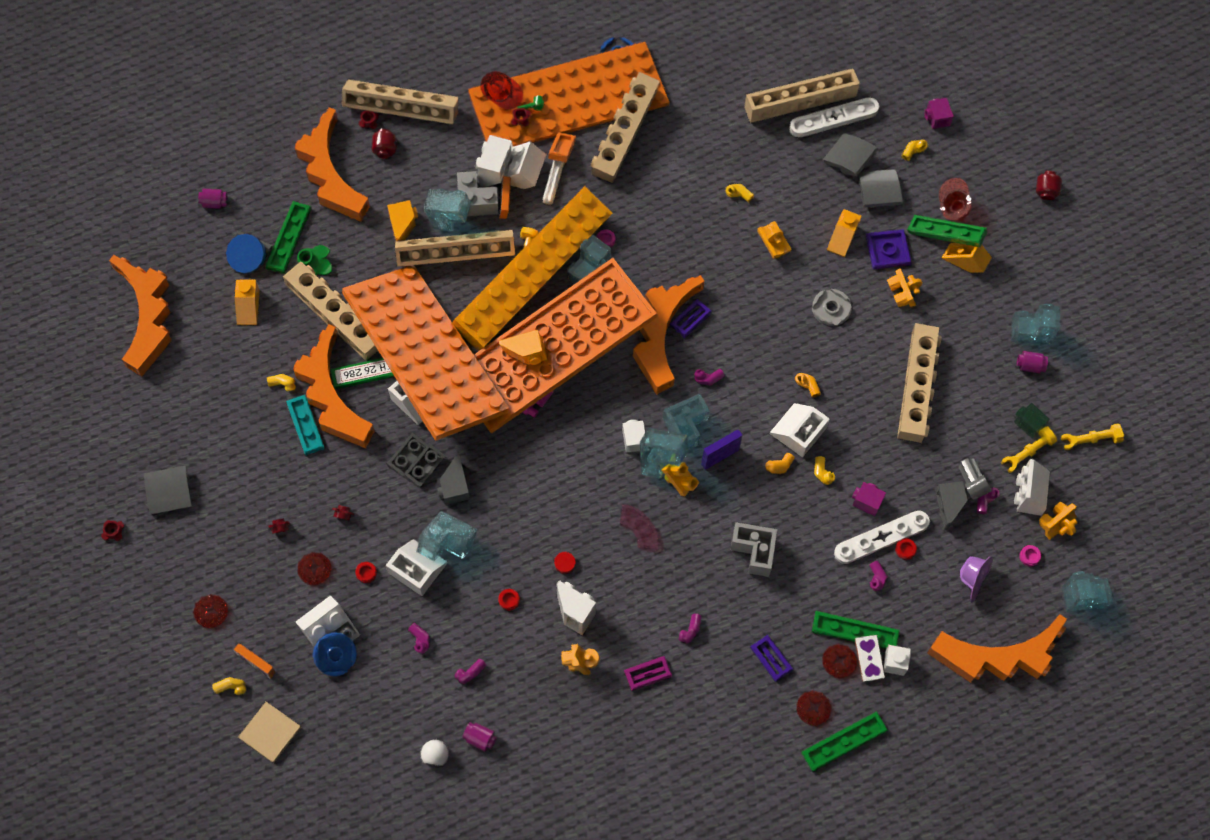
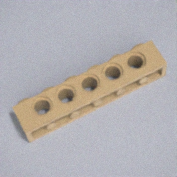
[745,69,860,123]
[590,72,660,183]
[342,80,459,124]
[395,230,515,267]
[283,262,378,361]
[897,323,941,443]

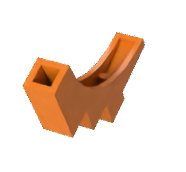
[295,107,370,221]
[109,255,172,377]
[633,275,705,395]
[293,324,375,448]
[927,614,1067,683]

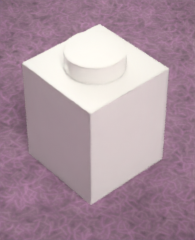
[622,420,647,453]
[883,645,911,676]

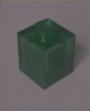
[1014,403,1050,438]

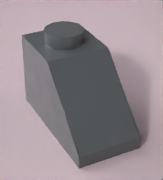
[437,455,470,505]
[935,481,969,529]

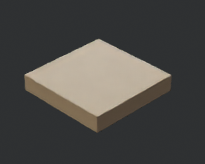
[238,702,301,763]

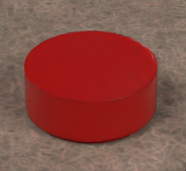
[895,538,917,560]
[554,552,575,574]
[355,562,377,583]
[498,589,520,611]

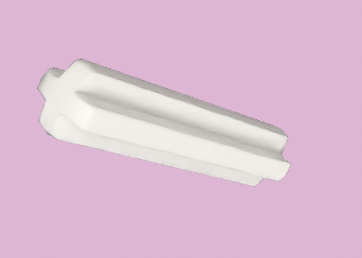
[543,160,564,205]

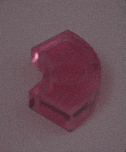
[620,504,659,550]

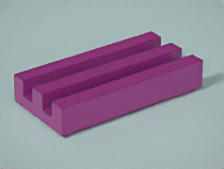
[624,656,672,691]

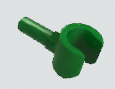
[517,96,544,111]

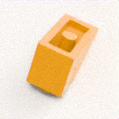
[387,200,418,241]
[827,209,862,257]
[942,243,992,273]
[235,280,260,325]
[499,330,547,365]

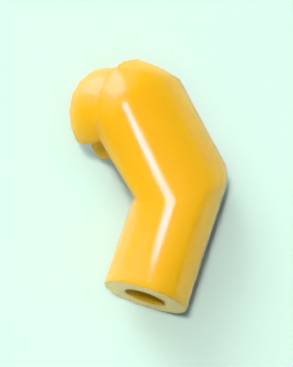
[901,140,928,161]
[212,677,246,695]

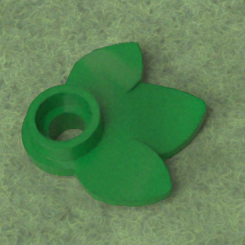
[297,245,332,276]

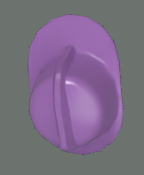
[960,556,993,603]

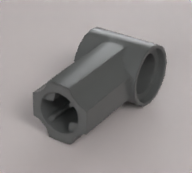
[958,458,992,500]

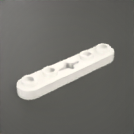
[789,98,879,137]
[834,511,930,564]

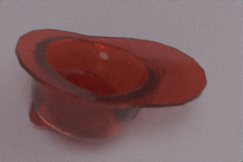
[480,71,523,109]
[939,178,971,222]

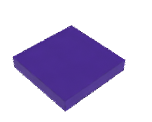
[865,229,912,269]
[701,430,743,470]

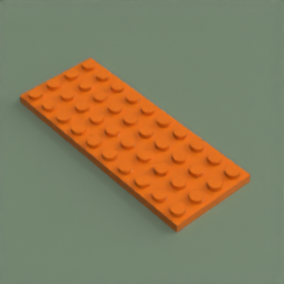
[468,42,669,147]
[474,258,658,434]
[342,265,509,441]

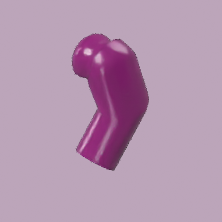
[694,369,725,386]
[977,487,1000,514]
[869,560,887,591]
[679,614,702,644]
[408,623,430,653]
[454,659,486,684]

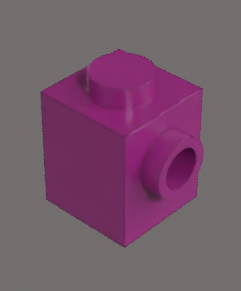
[924,98,953,129]
[851,482,886,516]

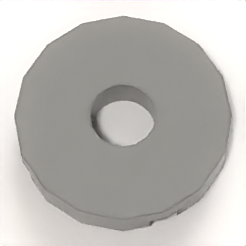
[812,289,852,326]

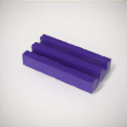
[670,299,712,338]
[750,635,793,682]

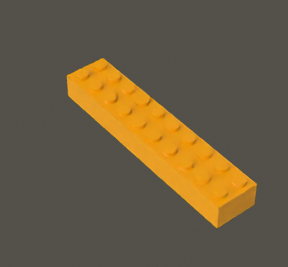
[451,186,612,351]

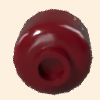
[372,129,397,159]
[1036,171,1062,200]

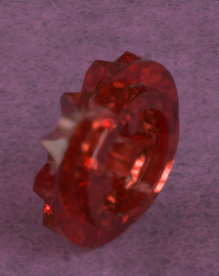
[297,552,331,585]
[193,594,228,628]
[822,643,857,678]
[796,690,832,725]

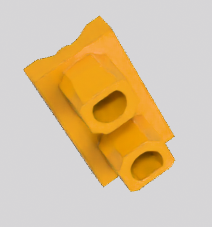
[757,221,791,259]
[887,268,923,307]
[662,455,699,496]
[1039,502,1078,540]
[561,644,600,675]

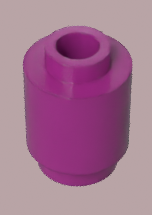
[198,188,228,209]
[1017,351,1048,373]
[462,722,497,752]

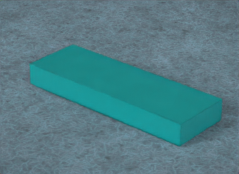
[286,395,325,456]

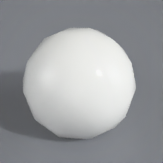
[421,740,449,766]

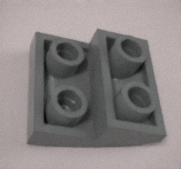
[823,134,878,176]
[857,169,903,208]
[386,433,445,488]
[144,465,193,514]

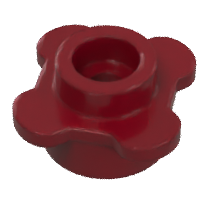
[511,108,531,127]
[359,110,379,129]
[332,505,355,521]
[268,518,290,534]
[101,520,125,541]

